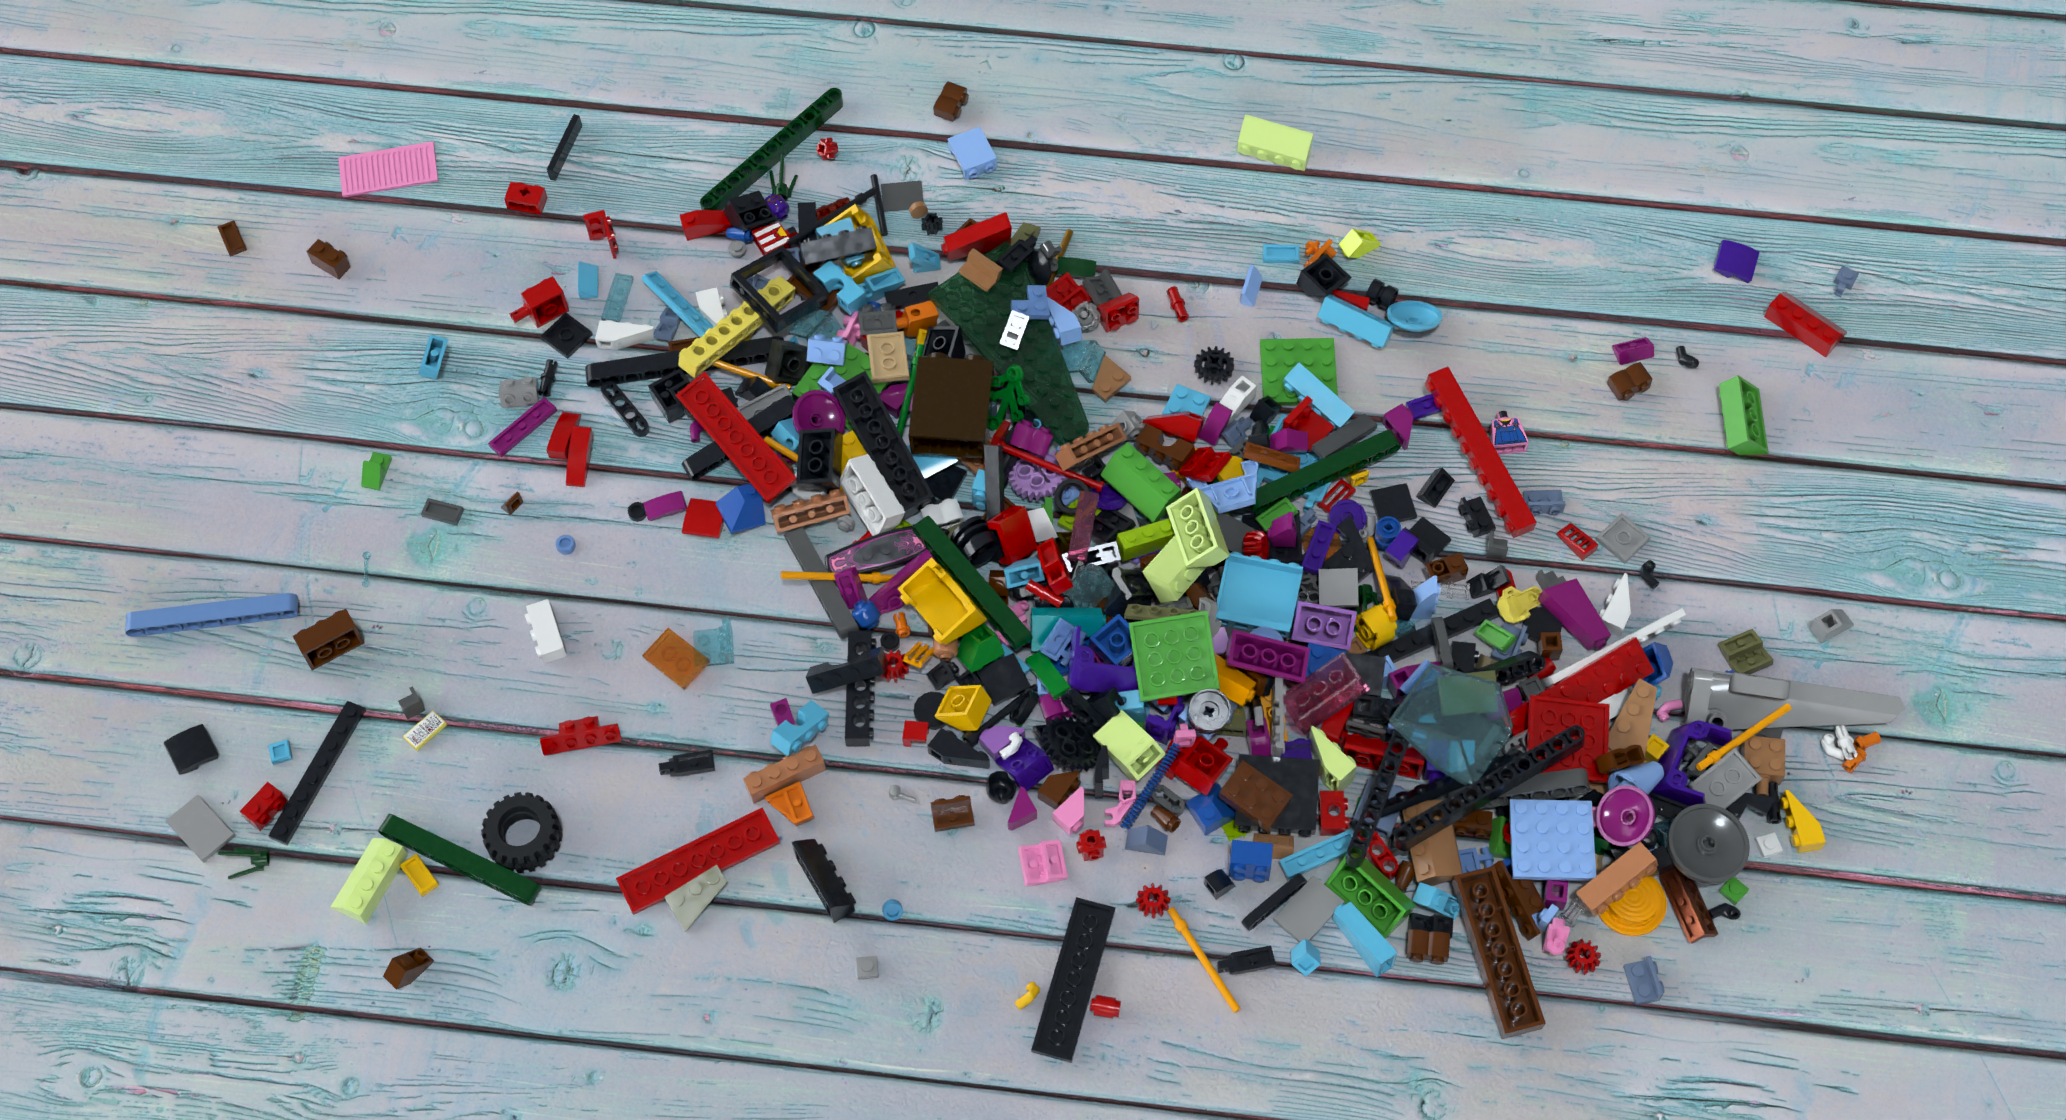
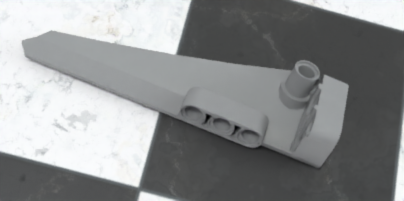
[1685,667,1906,730]

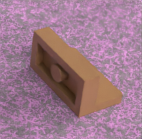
[958,248,1003,292]

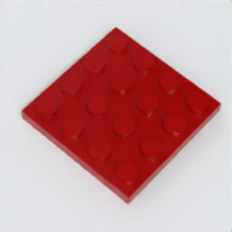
[1526,695,1610,784]

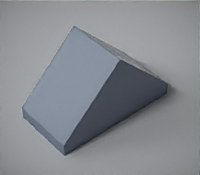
[1125,825,1168,856]

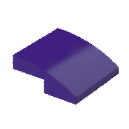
[1713,240,1760,284]

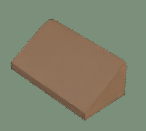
[1253,833,1294,859]

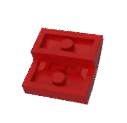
[1046,272,1092,312]
[1178,447,1232,482]
[682,498,724,538]

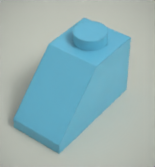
[1004,557,1045,588]

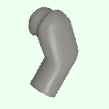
[1358,515,1376,541]

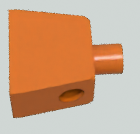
[896,300,939,337]

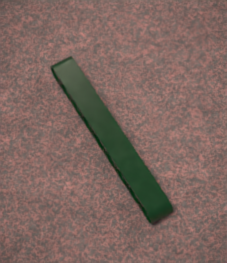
[1250,429,1402,514]
[912,516,1033,650]
[378,813,541,906]

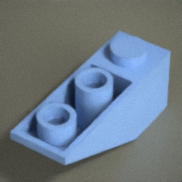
[1047,297,1082,346]
[1410,576,1441,619]

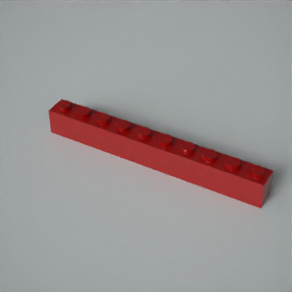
[1425,366,1537,538]

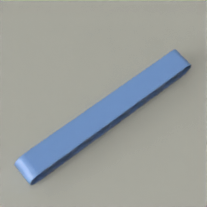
[125,593,298,637]

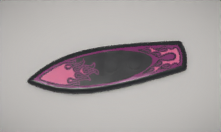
[825,526,950,574]

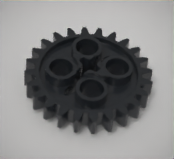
[1040,716,1102,773]

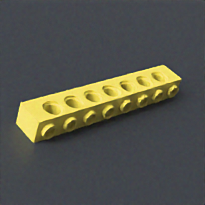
[678,275,796,378]

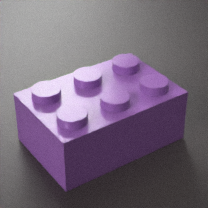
[1290,600,1357,650]

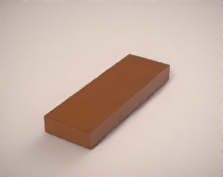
[1243,442,1301,472]

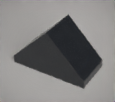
[735,376,772,401]

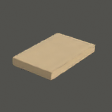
[867,331,910,383]

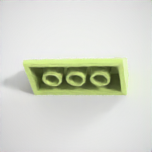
[1237,114,1313,171]
[1166,488,1230,568]
[1142,535,1207,603]
[331,838,408,924]

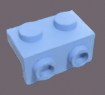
[807,334,848,366]

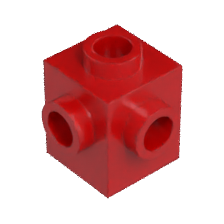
[1076,829,1107,861]

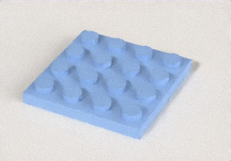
[1509,799,1596,881]

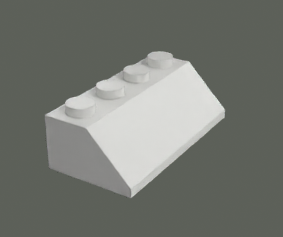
[840,454,905,536]

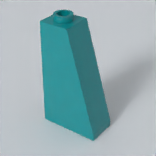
[1030,608,1106,651]

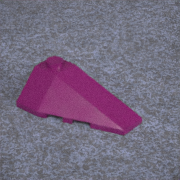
[868,549,936,614]

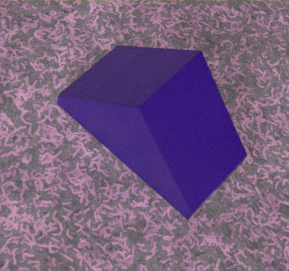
[1385,528,1419,569]

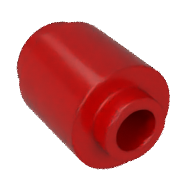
[1090,995,1121,1019]

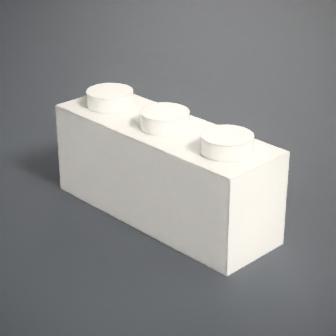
[525,599,567,663]

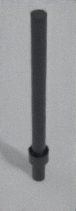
[787,187,877,246]

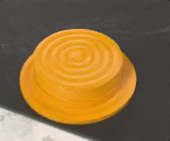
[1598,875,1667,936]

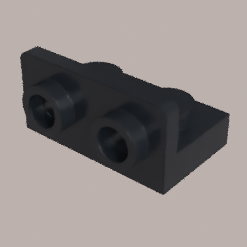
[1458,496,1496,538]

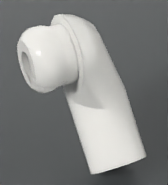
[999,732,1023,760]
[1821,733,1845,760]

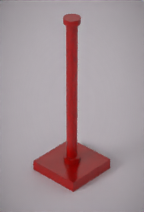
[983,420,1105,493]

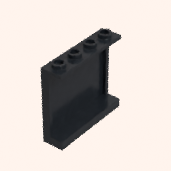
[1234,754,1319,837]

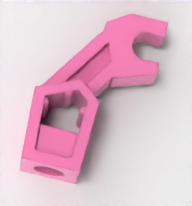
[1105,780,1136,827]

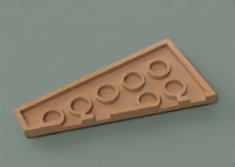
[1589,678,1657,795]

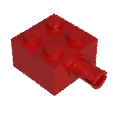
[509,276,569,328]
[1174,736,1233,796]

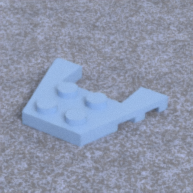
[1186,460,1258,514]

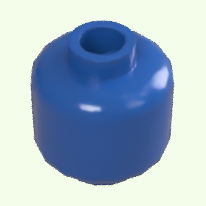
[852,600,881,629]

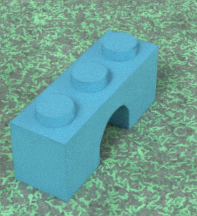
[813,261,867,315]
[770,700,829,756]

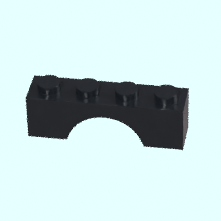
[805,646,889,694]

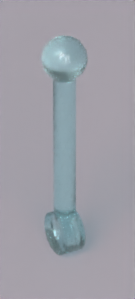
[362,551,371,587]

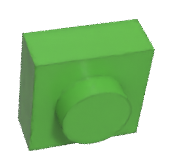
[1719,877,1749,905]

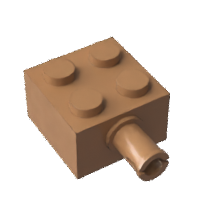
[1740,736,1785,796]

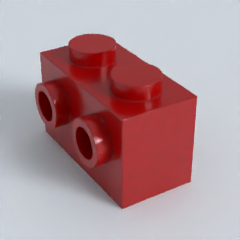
[240,781,288,831]

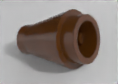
[1151,805,1181,833]
[1395,860,1415,892]

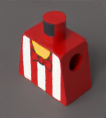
[752,222,797,256]

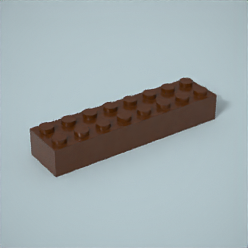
[1452,866,1546,1039]

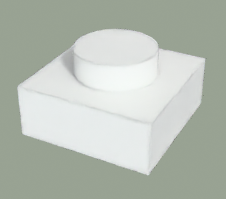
[1755,832,1783,859]

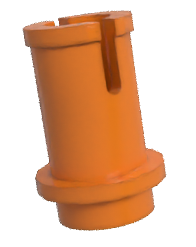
[893,612,911,638]
[1853,731,1881,751]
[1842,748,1867,773]

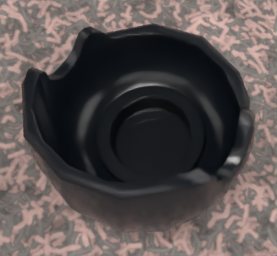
[986,771,1016,803]

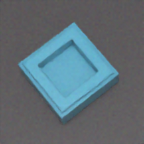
[268,740,293,765]

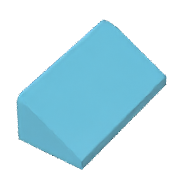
[578,262,598,299]

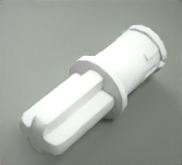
[1835,725,1858,760]

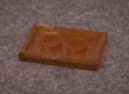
[642,628,710,690]

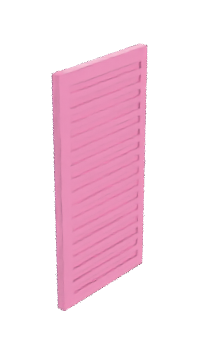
[338,141,438,198]

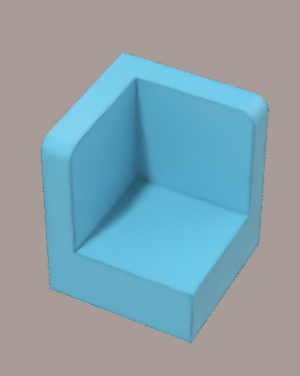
[1290,938,1321,976]

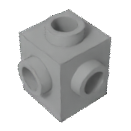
[1112,410,1145,441]

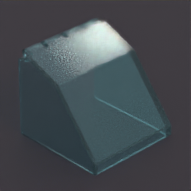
[1389,664,1513,785]

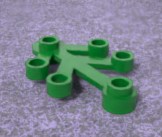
[990,365,1030,431]

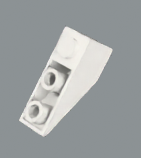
[695,287,728,327]
[595,320,655,351]
[1219,376,1257,430]
[1599,573,1631,637]

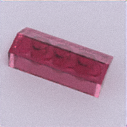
[1283,652,1370,735]

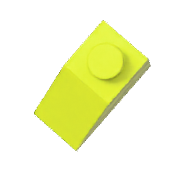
[1338,229,1381,258]

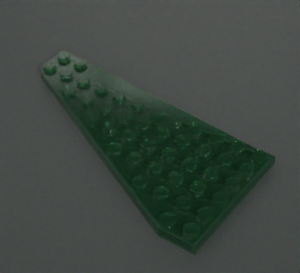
[927,241,1089,446]

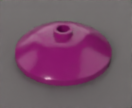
[792,390,846,434]
[1596,785,1655,847]

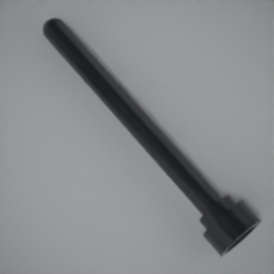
[962,684,1038,747]

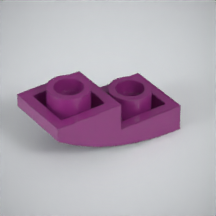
[1199,402,1233,446]
[643,491,687,521]

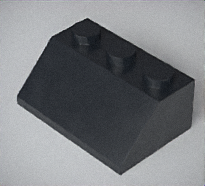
[796,428,843,490]

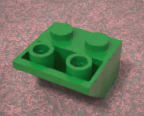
[956,623,1005,673]

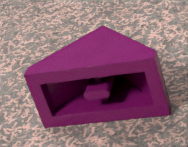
[1270,428,1308,453]
[1008,786,1037,831]

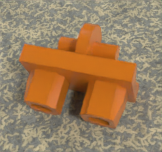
[1304,238,1337,267]

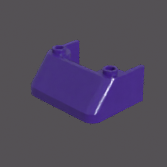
[1068,626,1139,694]
[1651,720,1732,806]

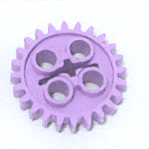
[1009,448,1069,502]

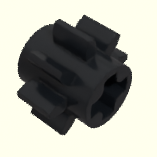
[921,213,943,235]

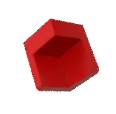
[902,720,929,747]

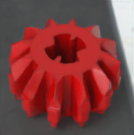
[1242,530,1270,560]
[880,649,910,683]
[1136,883,1171,919]
[1565,939,1601,975]

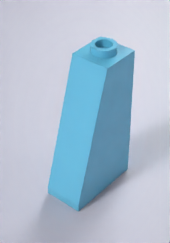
[1332,902,1397,977]

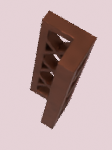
[1659,868,1718,943]

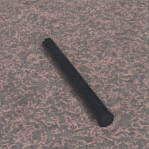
[870,174,888,236]

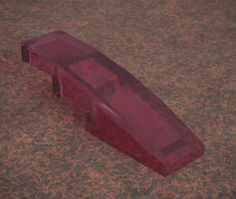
[1067,490,1099,563]

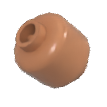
[933,638,958,661]

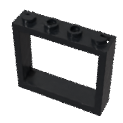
[730,246,829,333]

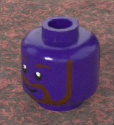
[765,194,789,221]

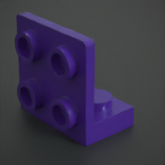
[1145,696,1185,745]
[995,738,1054,791]

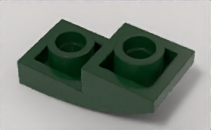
[1056,257,1097,278]

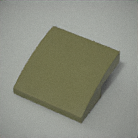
[1718,629,1773,674]

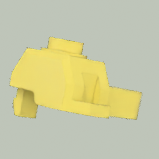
[1497,586,1542,623]

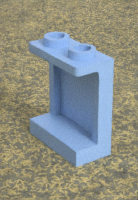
[947,127,997,180]

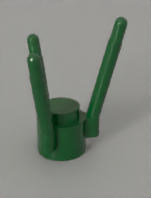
[769,154,798,200]
[1354,584,1380,632]
[218,848,270,879]

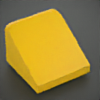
[1345,470,1369,487]

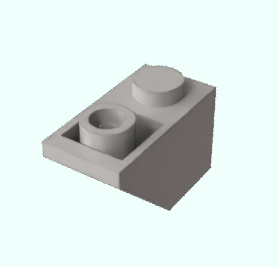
[1810,609,1854,643]

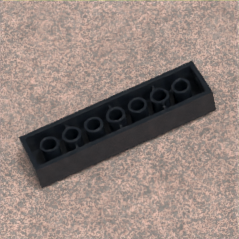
[832,371,937,520]

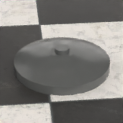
[1666,804,1750,884]

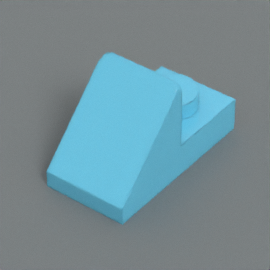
[908,242,941,273]

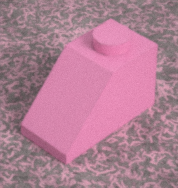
[1053,787,1084,836]

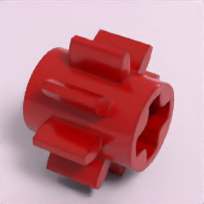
[817,138,838,160]

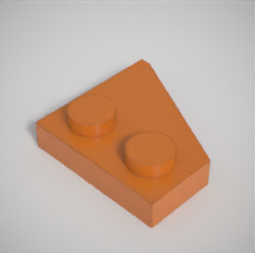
[765,781,815,826]

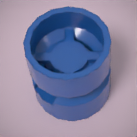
[1374,516,1401,551]

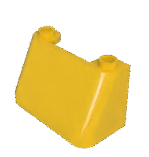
[824,204,896,285]
[898,557,988,645]

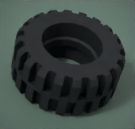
[481,792,562,873]

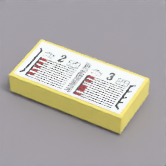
[403,710,447,751]

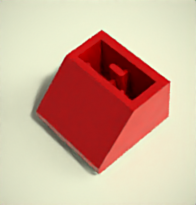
[1097,292,1139,333]

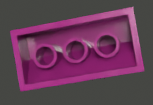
[1225,629,1310,683]

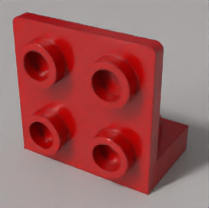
[583,210,619,259]
[1282,396,1334,452]

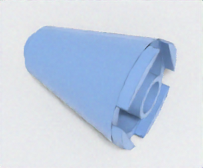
[1608,761,1664,794]

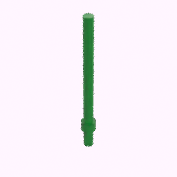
[897,344,925,436]

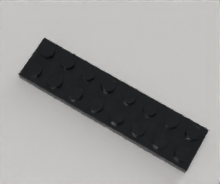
[1031,897,1116,1063]

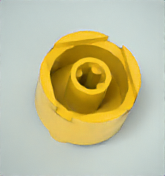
[1354,604,1397,651]

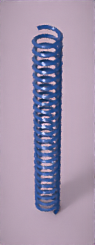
[1120,743,1181,829]

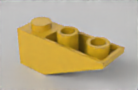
[1780,790,1826,853]

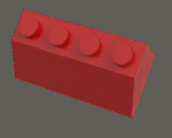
[1764,292,1847,357]
[1343,734,1426,780]

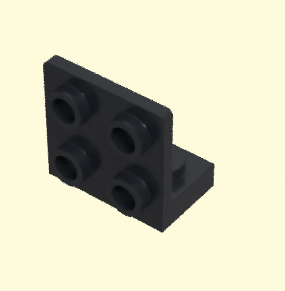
[1405,517,1451,564]

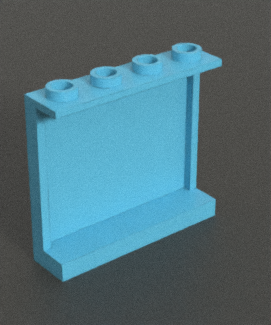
[1216,552,1303,638]

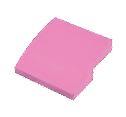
[1018,840,1068,886]

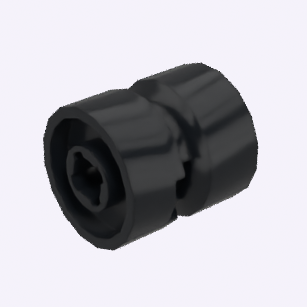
[1365,278,1399,310]

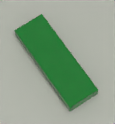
[1025,651,1071,701]

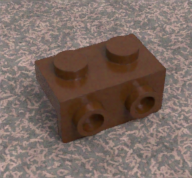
[930,795,975,832]

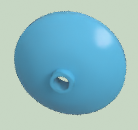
[1387,301,1442,332]

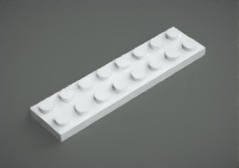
[1541,608,1686,688]

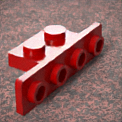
[540,716,622,756]

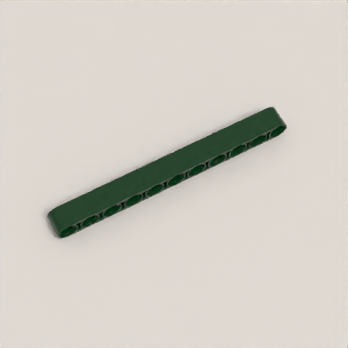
[700,88,843,210]

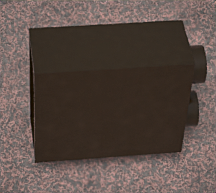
[908,352,995,458]

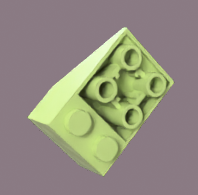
[1093,709,1165,781]
[1309,726,1357,791]

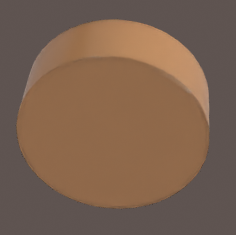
[909,201,928,219]

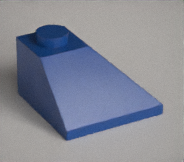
[716,483,766,534]
[1632,642,1673,688]
[1184,783,1236,836]

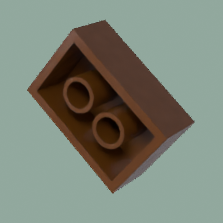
[293,608,365,670]
[1219,760,1293,832]

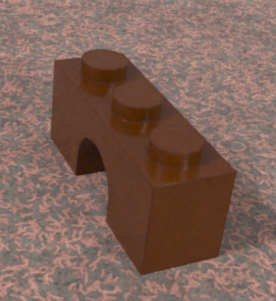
[1135,424,1195,470]

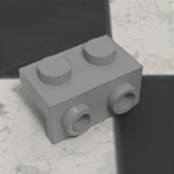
[499,377,539,408]

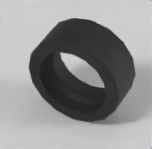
[1054,478,1091,516]

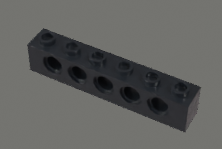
[845,631,876,747]

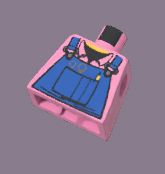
[1490,411,1529,455]

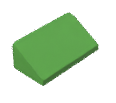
[1489,816,1511,859]

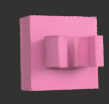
[1173,723,1196,748]

